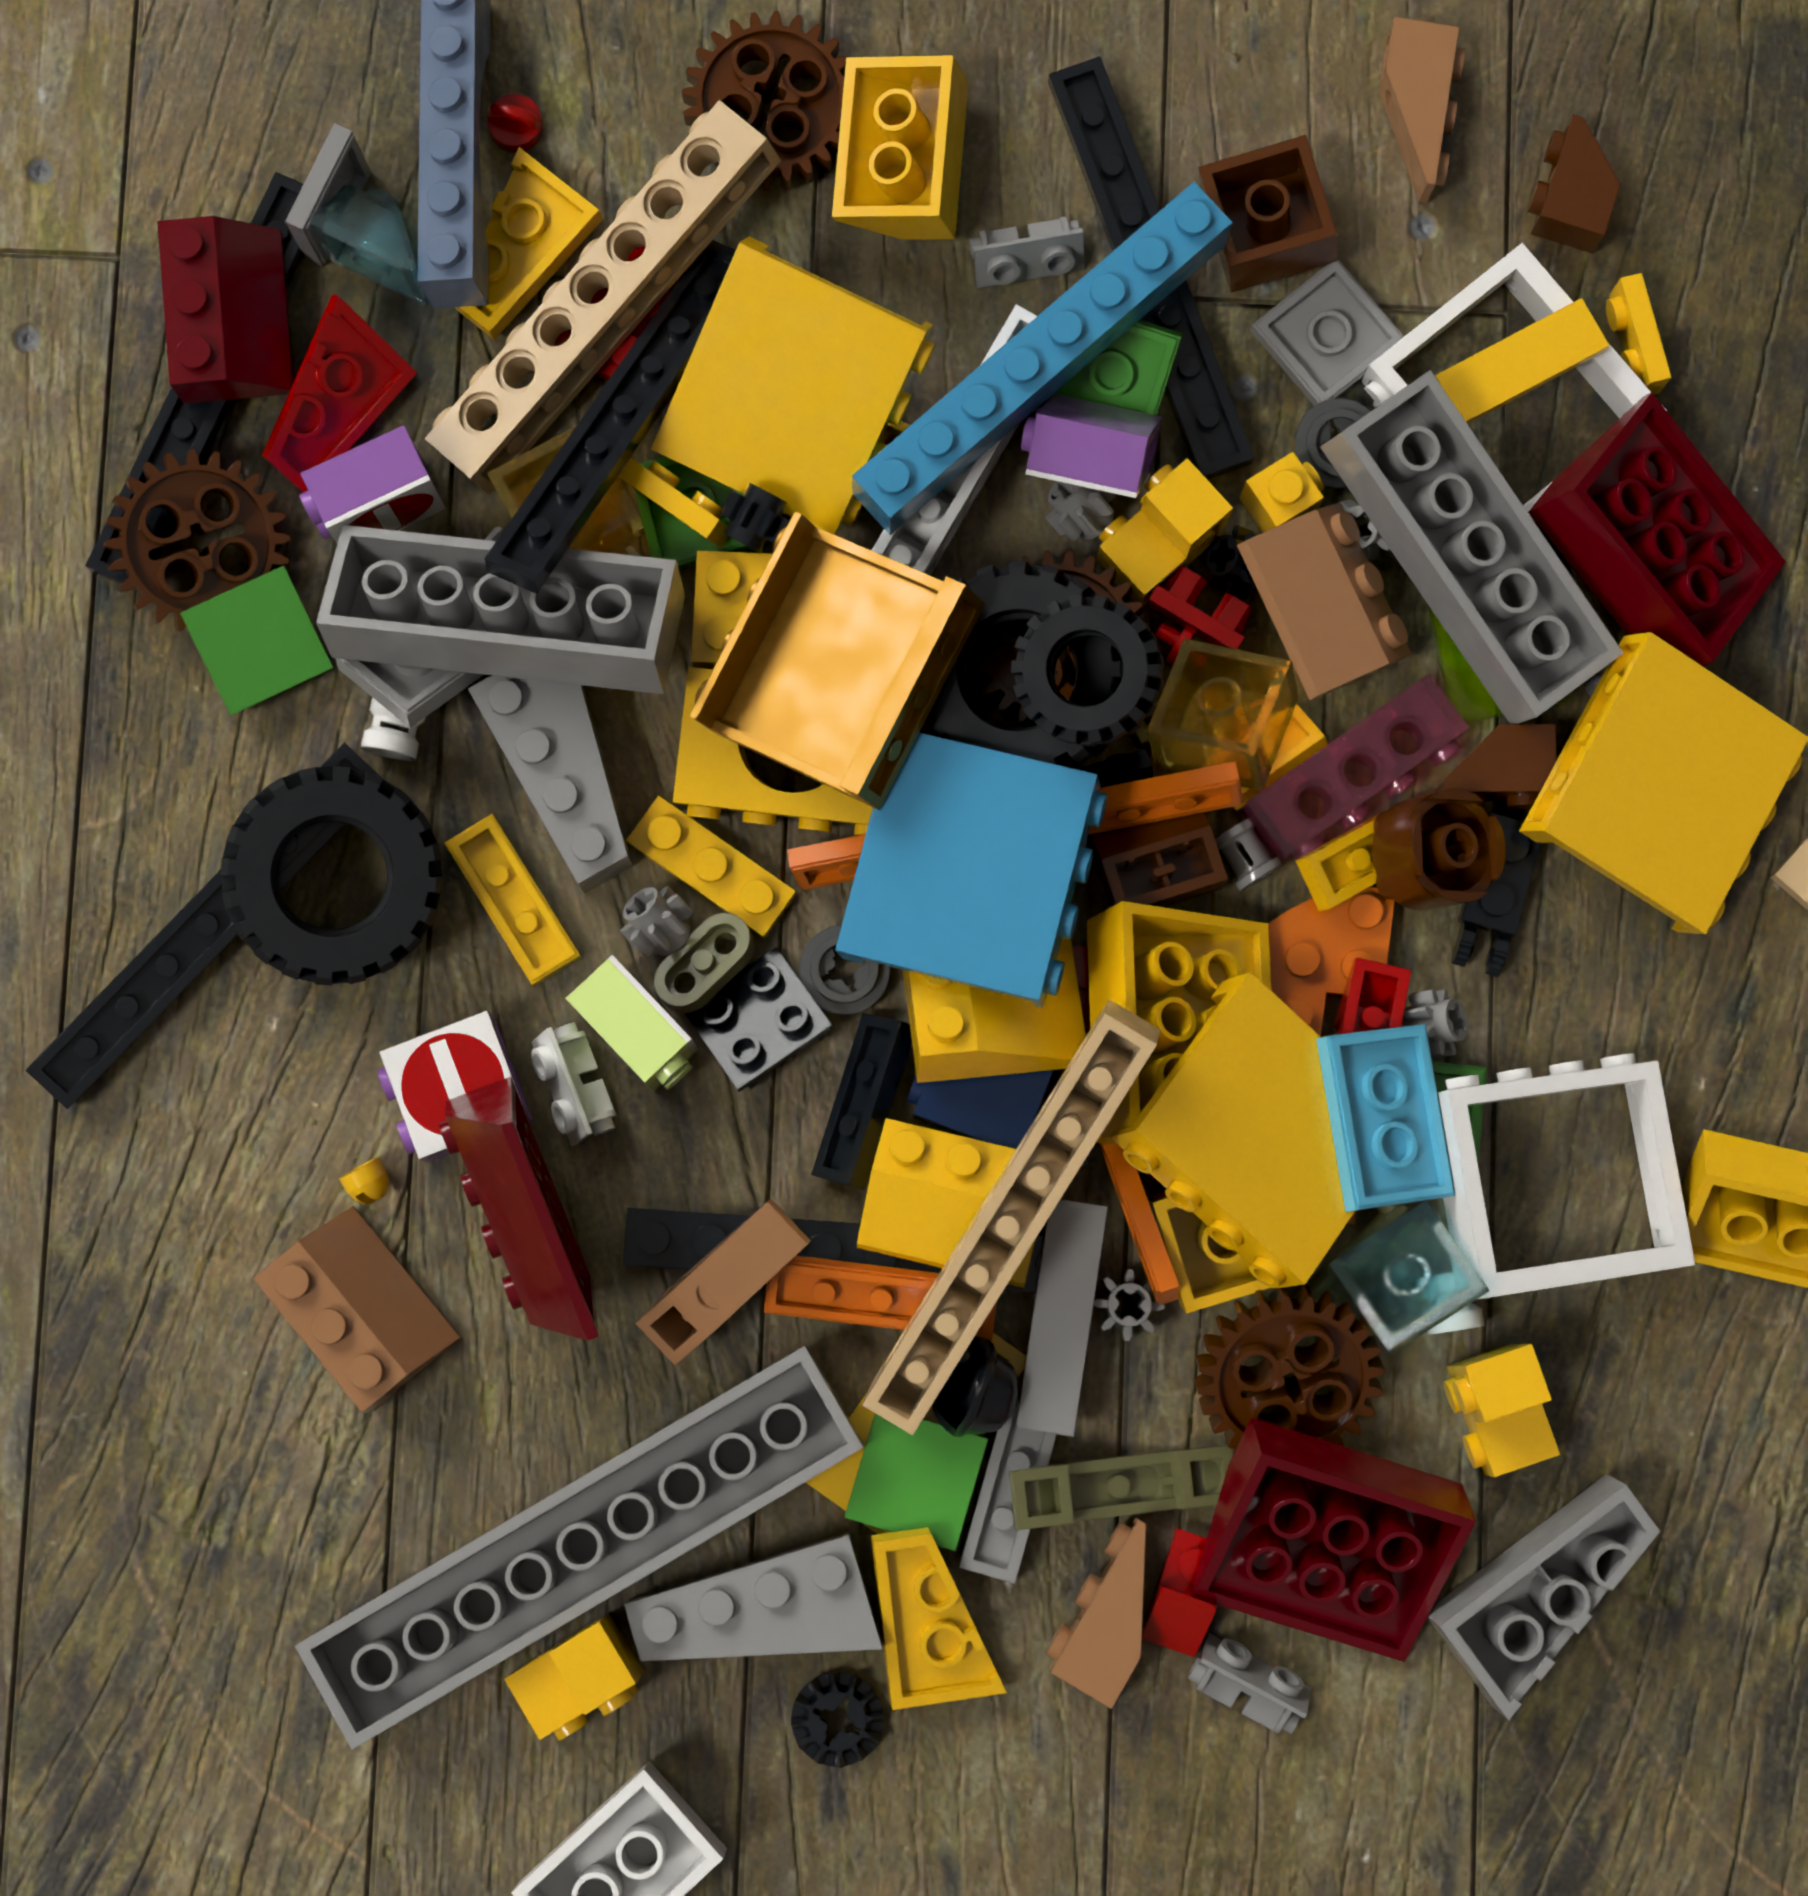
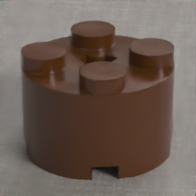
[1372,789,1506,911]

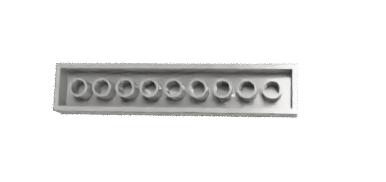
[295,1346,865,1750]

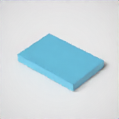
[1316,1024,1455,1212]

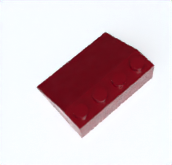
[1528,392,1786,666]
[439,1077,599,1341]
[1191,1417,1477,1662]

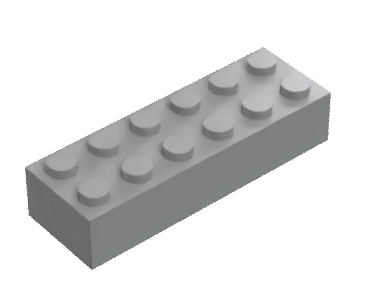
[1320,370,1623,724]
[316,525,685,694]

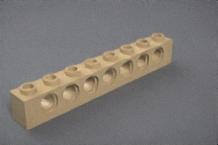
[424,100,781,496]
[862,999,1160,1436]

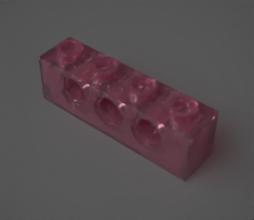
[1241,673,1469,863]

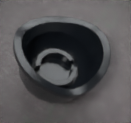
[932,1337,1018,1437]

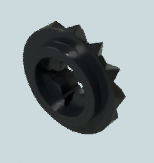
[791,1672,884,1768]

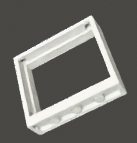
[1361,243,1667,522]
[1438,1053,1695,1301]

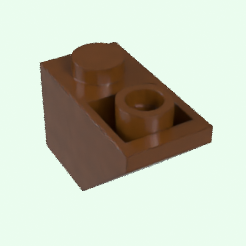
[1527,114,1621,254]
[1434,724,1557,810]

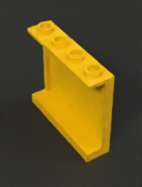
[651,236,936,535]
[1519,632,1808,934]
[1110,972,1355,1289]

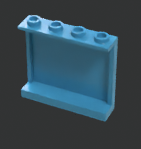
[835,733,1108,1008]

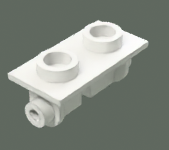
[531,1022,617,1146]

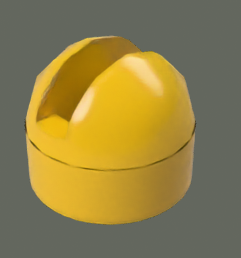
[339,1156,390,1205]

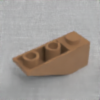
[1378,17,1465,204]
[635,1199,811,1365]
[1045,1516,1146,1709]

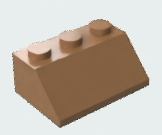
[1237,502,1412,700]
[253,1206,462,1413]

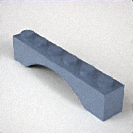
[417,0,491,309]

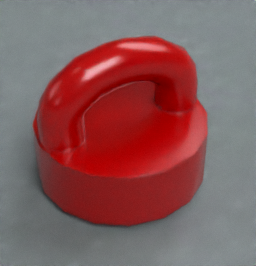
[487,94,543,153]

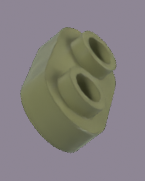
[654,913,755,1013]

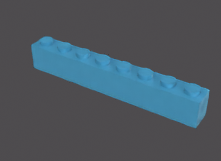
[852,181,1233,535]

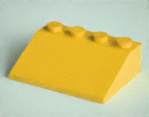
[1087,901,1272,1145]
[903,938,1086,1083]

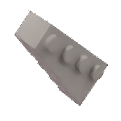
[468,675,633,893]
[1427,1474,1660,1721]
[624,1532,883,1661]

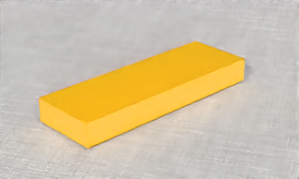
[1435,298,1610,424]
[444,814,582,987]

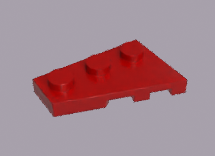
[262,294,417,493]

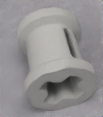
[1215,817,1282,892]

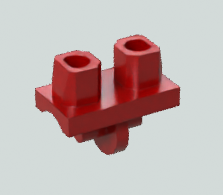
[1148,566,1252,667]

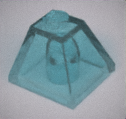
[310,184,429,307]
[1329,1201,1489,1355]

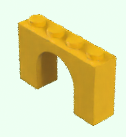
[673,667,873,836]

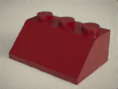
[157,216,294,404]

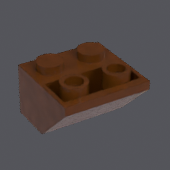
[1088,812,1228,907]

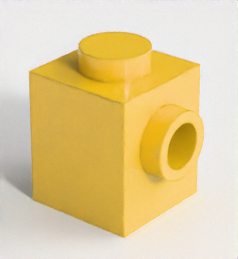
[1239,452,1324,533]

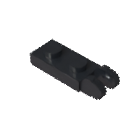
[1451,812,1541,977]

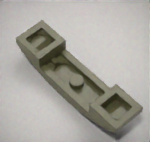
[1009,1445,1233,1530]

